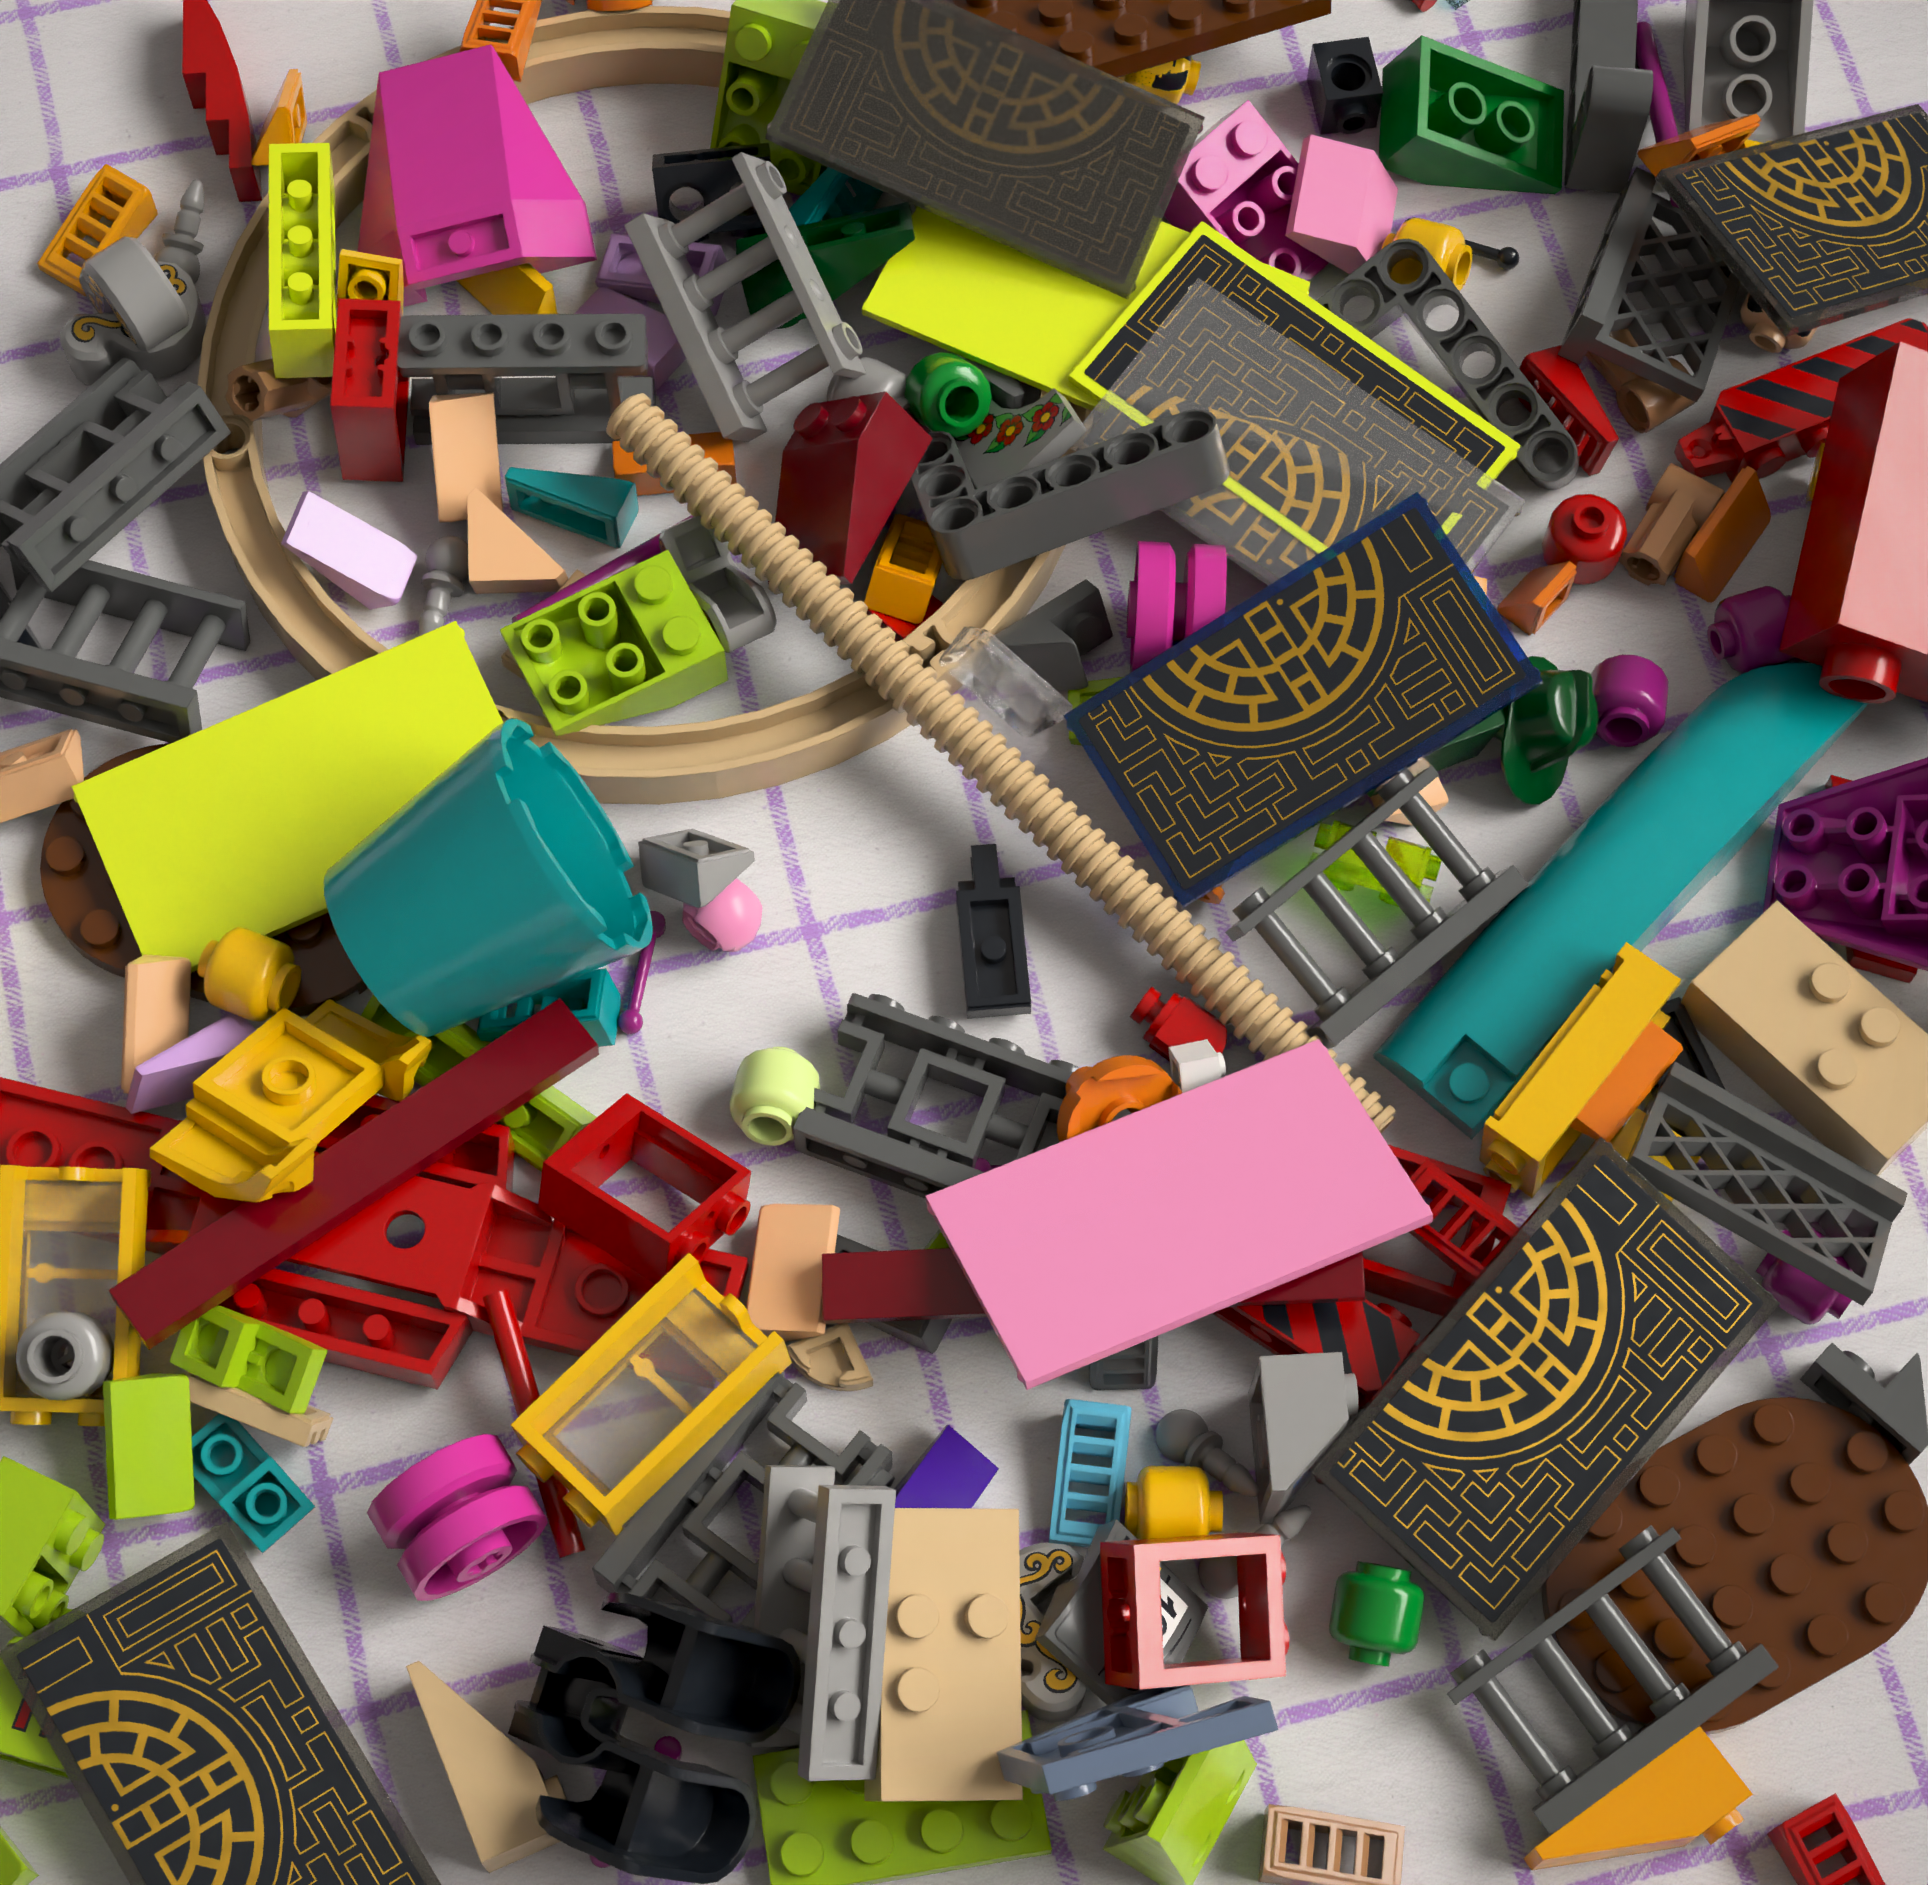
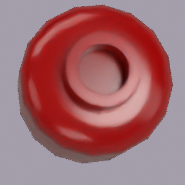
[1542,494,1627,585]

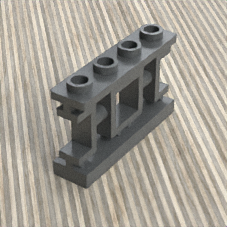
[397,313,656,445]
[0,358,231,592]
[793,993,1079,1199]
[592,1371,895,1628]

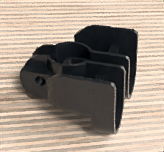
[508,1592,801,1884]

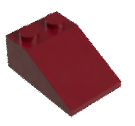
[768,391,933,585]

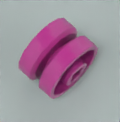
[1126,541,1227,679]
[367,1434,548,1601]

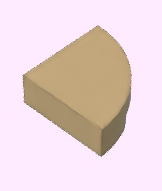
[786,1323,873,1391]

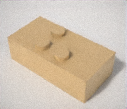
[1681,901,1928,1176]
[864,1508,1023,1801]

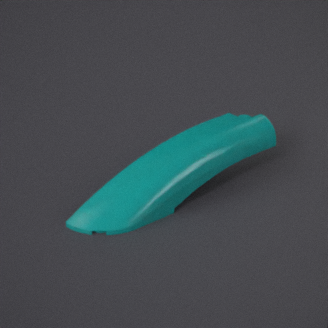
[1373,663,1869,1140]

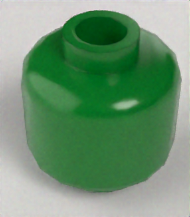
[904,352,992,438]
[1329,1561,1425,1666]

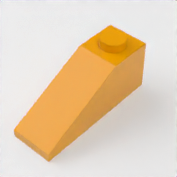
[1523,1726,1753,1870]

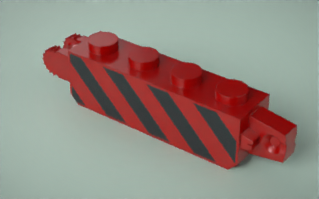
[1674,318,1928,483]
[1212,1299,1428,1410]

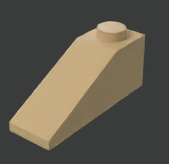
[406,1661,567,1873]

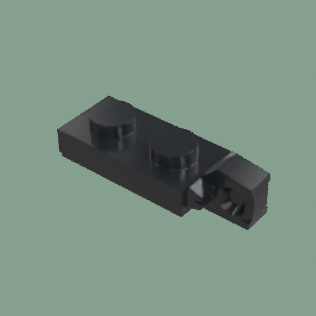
[956,844,1031,1019]

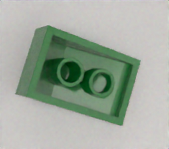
[1379,35,1564,195]

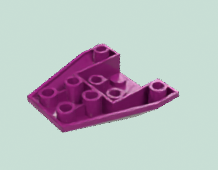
[1762,757,1928,971]

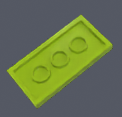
[752,1710,1052,1885]

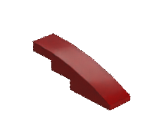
[182,0,262,202]

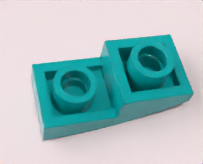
[192,1413,315,1553]

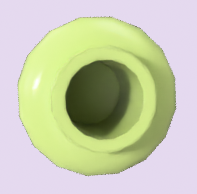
[730,1047,820,1146]

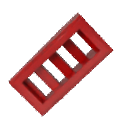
[1518,345,1619,476]
[1409,1159,1531,1294]
[1767,1793,1885,1885]

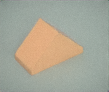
[467,487,568,594]

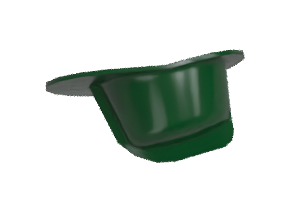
[1501,656,1599,805]

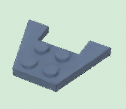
[997,1685,1278,1801]

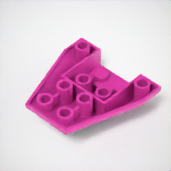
[357,44,597,307]

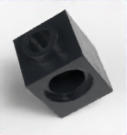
[1307,37,1383,135]

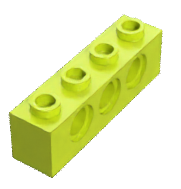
[269,143,337,378]

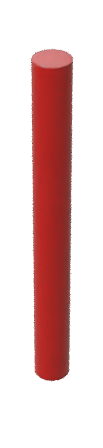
[482,1290,586,1558]

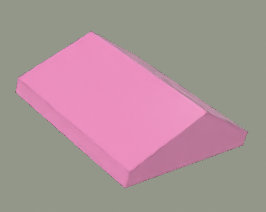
[1285,135,1398,274]

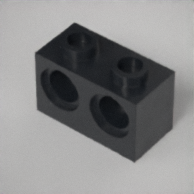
[652,143,771,243]

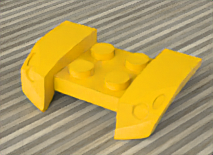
[150,999,432,1202]

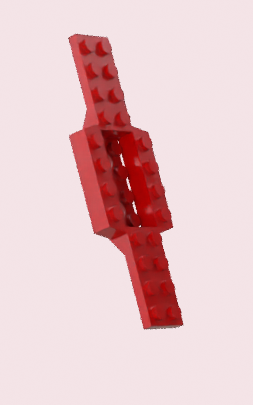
[0,1077,749,1390]

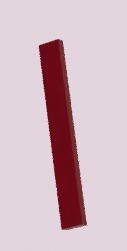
[108,998,599,1350]
[822,1248,1365,1324]

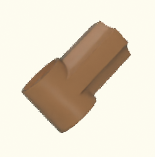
[1585,329,1695,433]
[225,358,332,421]
[1619,463,1725,586]

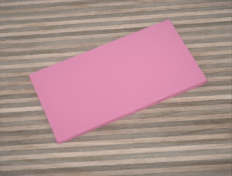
[925,1039,1433,1390]

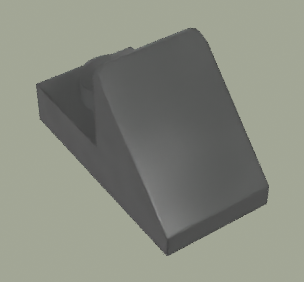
[985,579,1113,693]
[1800,1343,1928,1465]

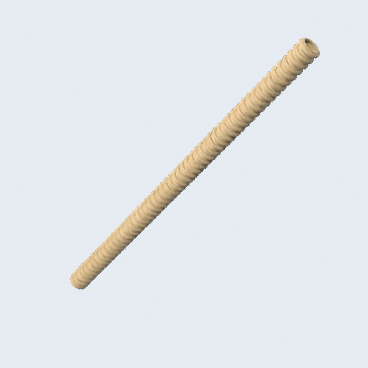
[606,393,1396,1133]

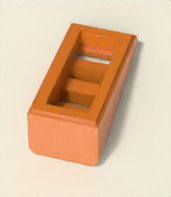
[460,0,542,82]

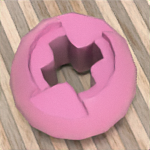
[682,878,762,952]

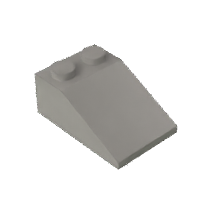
[1683,0,1813,146]

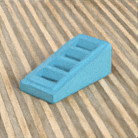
[1048,1399,1132,1548]

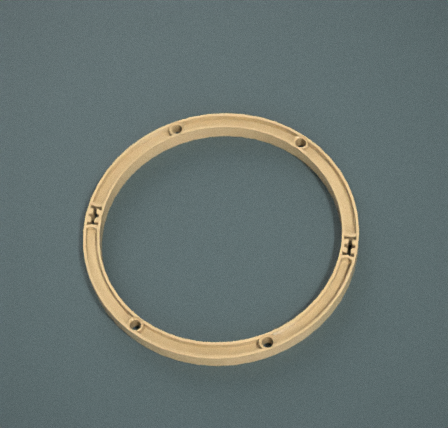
[197,6,1095,805]

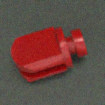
[1130,986,1227,1062]

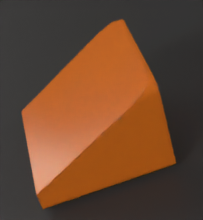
[1497,561,1577,636]

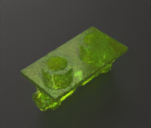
[1308,820,1442,907]

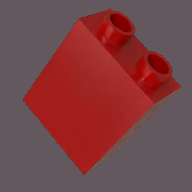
[1779,342,1928,703]

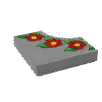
[954,388,1087,488]

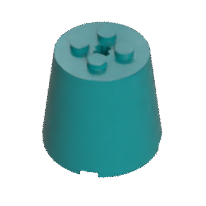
[324,719,653,1037]

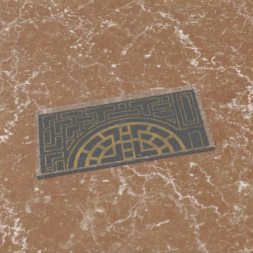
[1071,278,1525,593]

